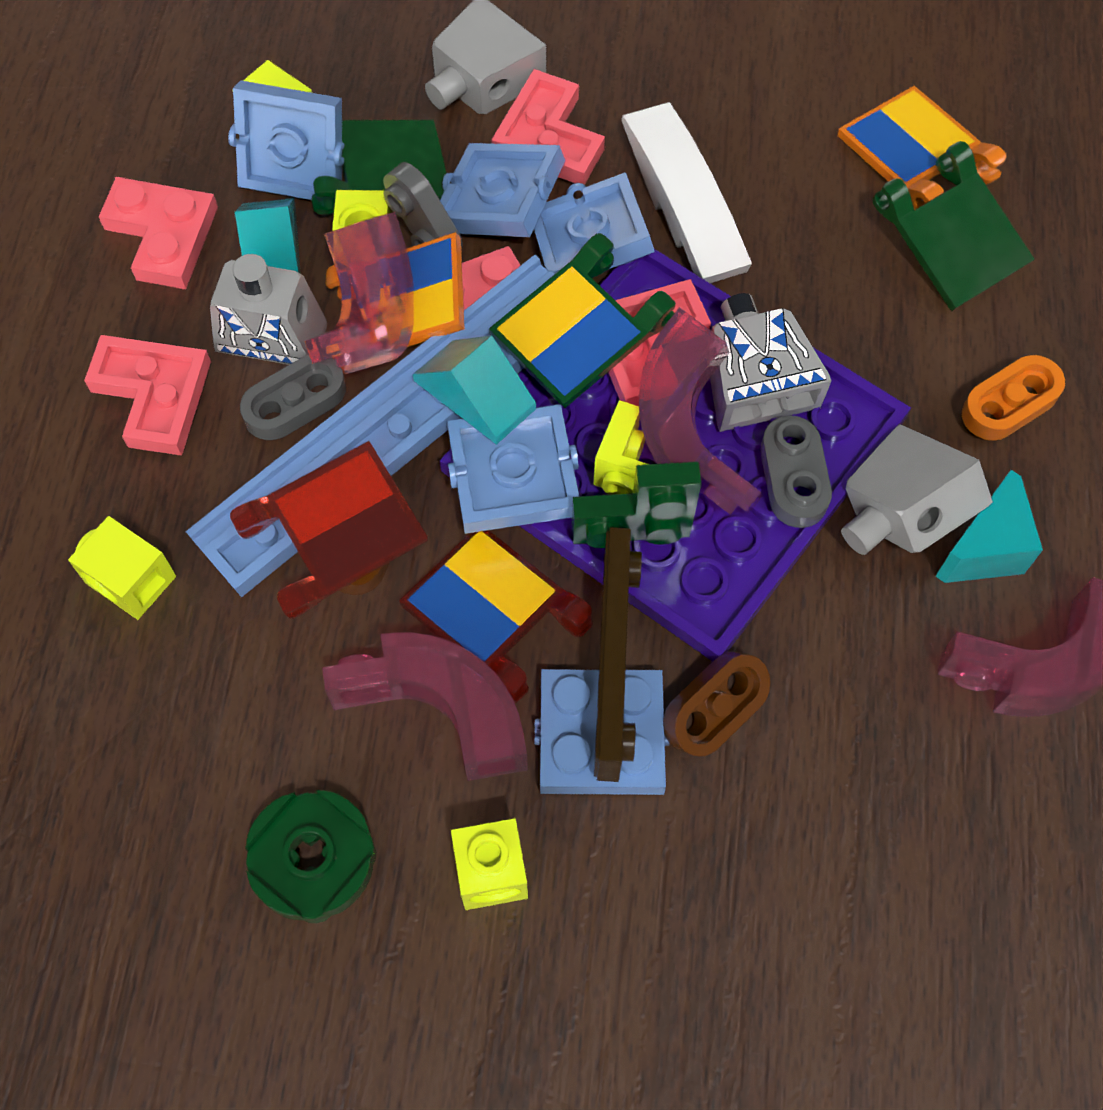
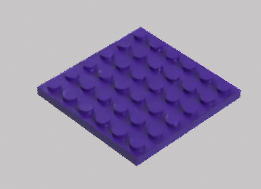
[440,249,911,662]

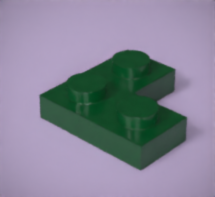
[572,461,701,548]

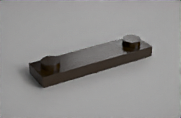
[594,527,642,782]

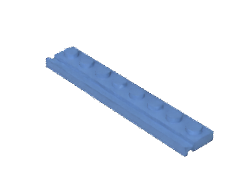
[185,255,555,597]

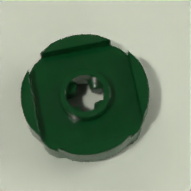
[245,790,377,924]

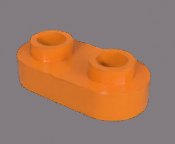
[962,355,1065,440]

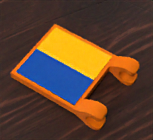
[837,86,1006,210]
[325,232,465,373]

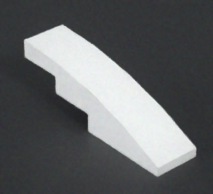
[621,102,752,283]

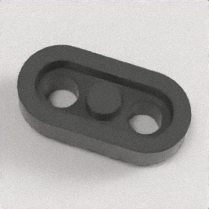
[383,162,463,249]
[240,354,346,440]
[760,415,832,528]

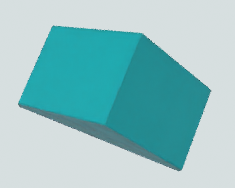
[235,198,300,273]
[413,335,536,445]
[935,470,1043,583]

